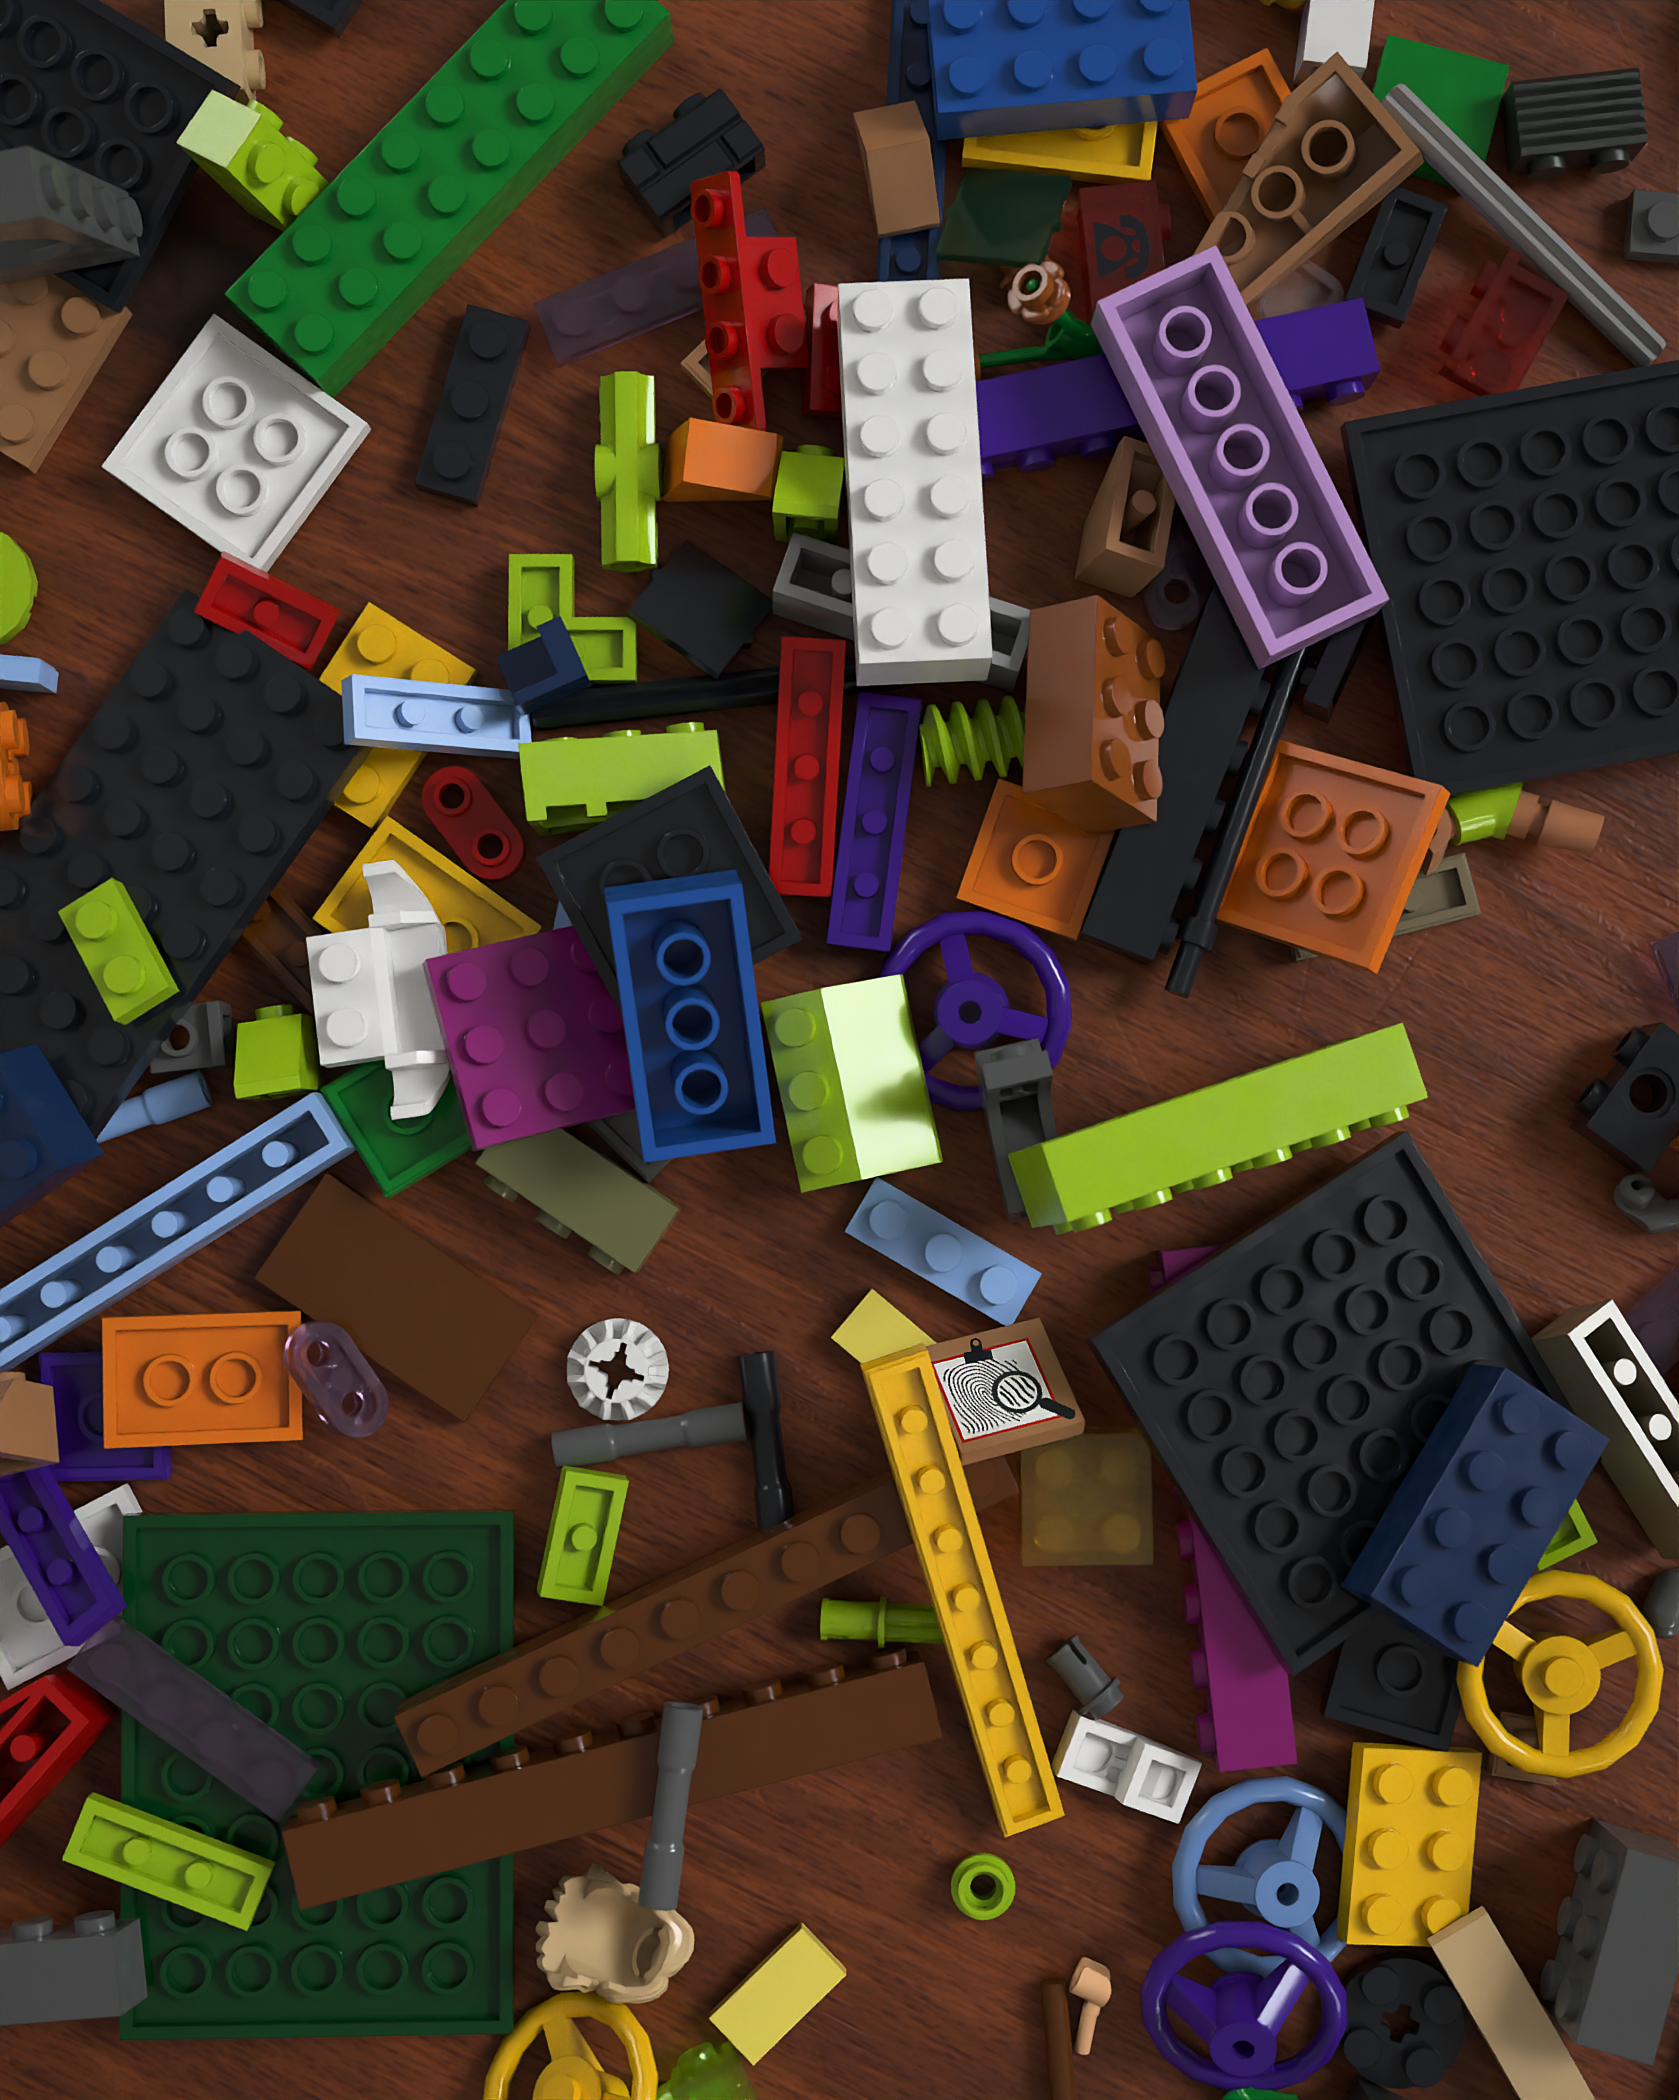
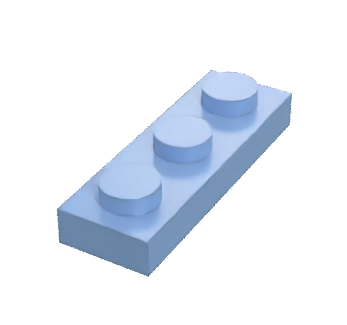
[341,674,531,759]
[845,1177,1042,1326]

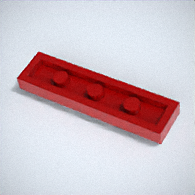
[769,636,846,897]

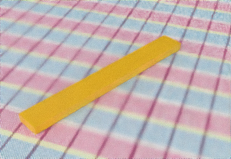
[860,1343,1065,1837]

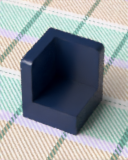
[497,616,592,716]

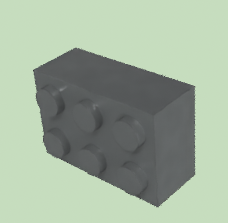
[1539,1818,1679,2066]

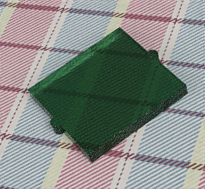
[935,167,1072,268]

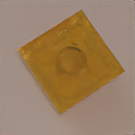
[1016,1426,1153,1566]

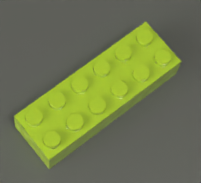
[1007,1023,1428,1235]

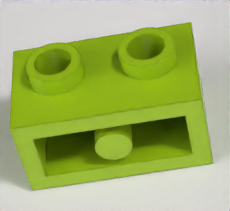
[176,90,330,231]

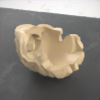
[536,1864,694,2004]

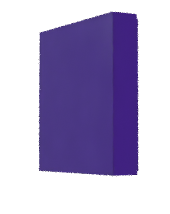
[39,1351,172,1481]

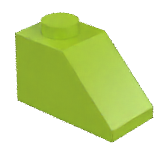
[772,445,845,546]
[234,1004,324,1102]

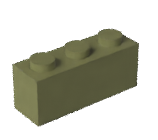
[475,1128,682,1275]

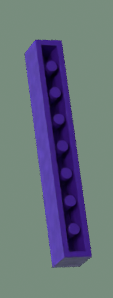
[975,297,1380,483]

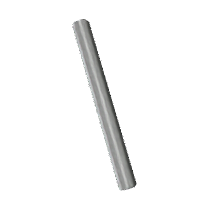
[1380,83,1666,367]

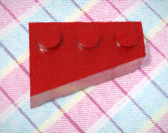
[0,1671,118,1849]

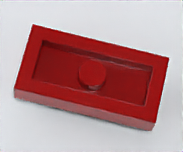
[802,283,842,420]
[194,551,340,670]

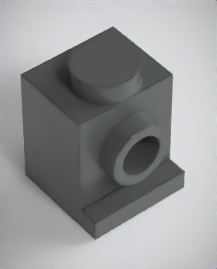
[150,1001,236,1075]

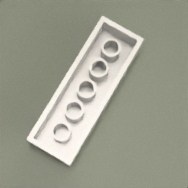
[837,279,993,686]

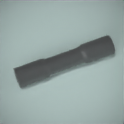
[552,1402,748,1470]
[638,1701,704,1911]

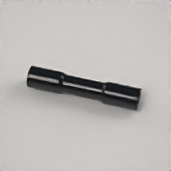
[737,1351,795,1532]

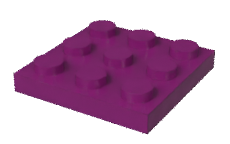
[422,925,635,1151]

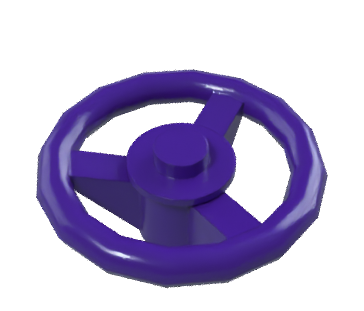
[877,910,1072,1111]
[1140,1921,1348,2092]

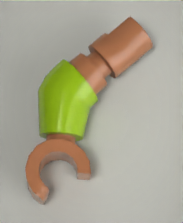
[1421,783,1605,876]

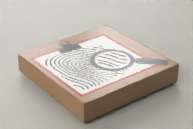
[925,1318,1085,1466]

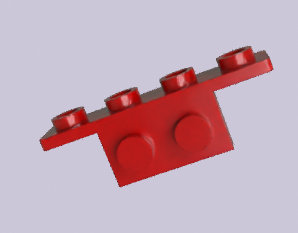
[690,171,809,432]

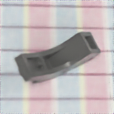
[975,1038,1058,1223]

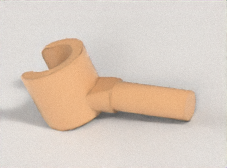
[1069,1957,1111,2055]

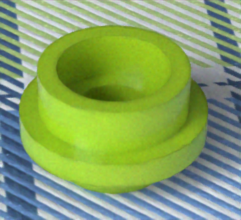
[951,1853,1015,1920]

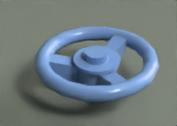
[1172,1776,1347,1978]

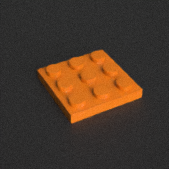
[1215,740,1451,974]

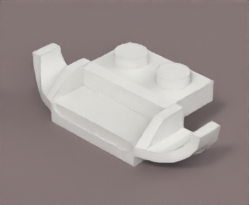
[306,860,451,1120]

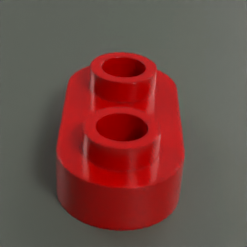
[422,766,526,882]

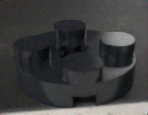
[1339,1951,1465,2089]

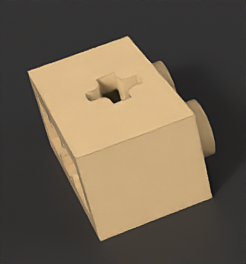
[164,0,266,106]

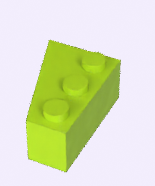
[518,722,726,836]

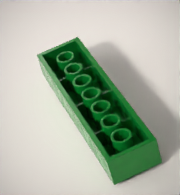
[225,0,674,399]

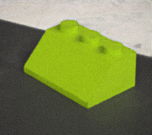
[761,974,943,1193]

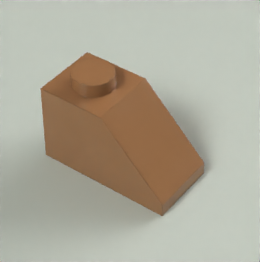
[1075,436,1175,598]

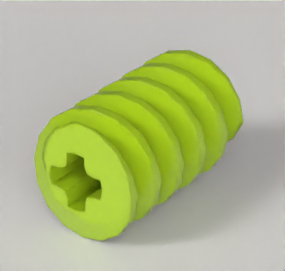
[919,695,1026,787]

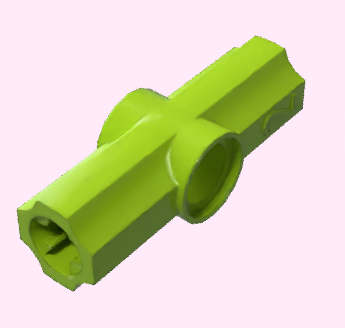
[595,371,662,573]

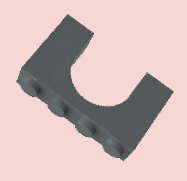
[0,145,143,284]

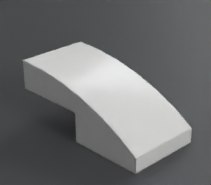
[1051,1709,1202,1824]

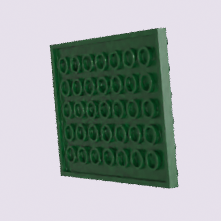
[119,1509,515,2041]

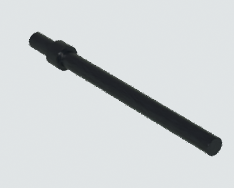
[1164,644,1313,998]

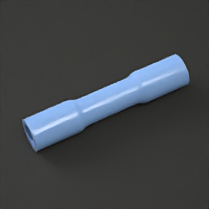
[96,1070,213,1144]

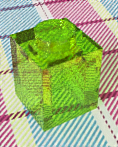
[669,2041,759,2100]

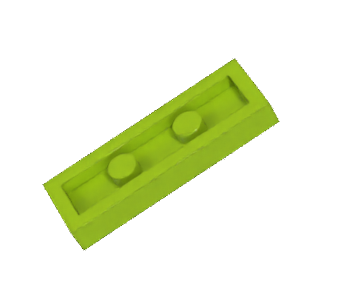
[62,1792,276,1931]

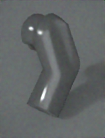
[1614,1173,1679,1234]
[1642,1568,1679,1639]

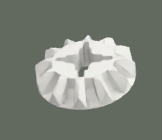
[567,1318,669,1421]

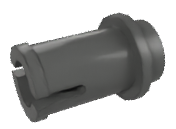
[1044,1634,1125,1721]

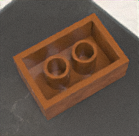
[1022,595,1166,834]

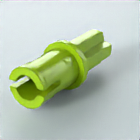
[820,1596,944,1648]

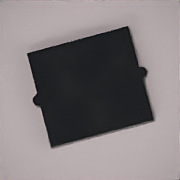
[626,539,773,680]

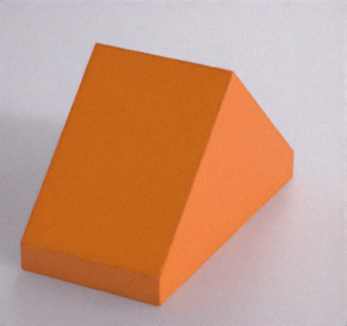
[661,418,783,502]

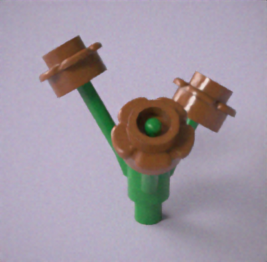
[973,242,1105,382]

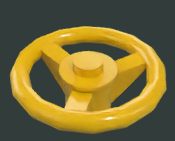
[1456,1570,1664,1779]
[483,1991,659,2100]

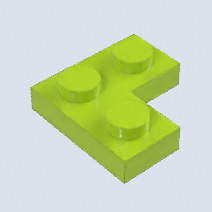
[508,554,637,685]

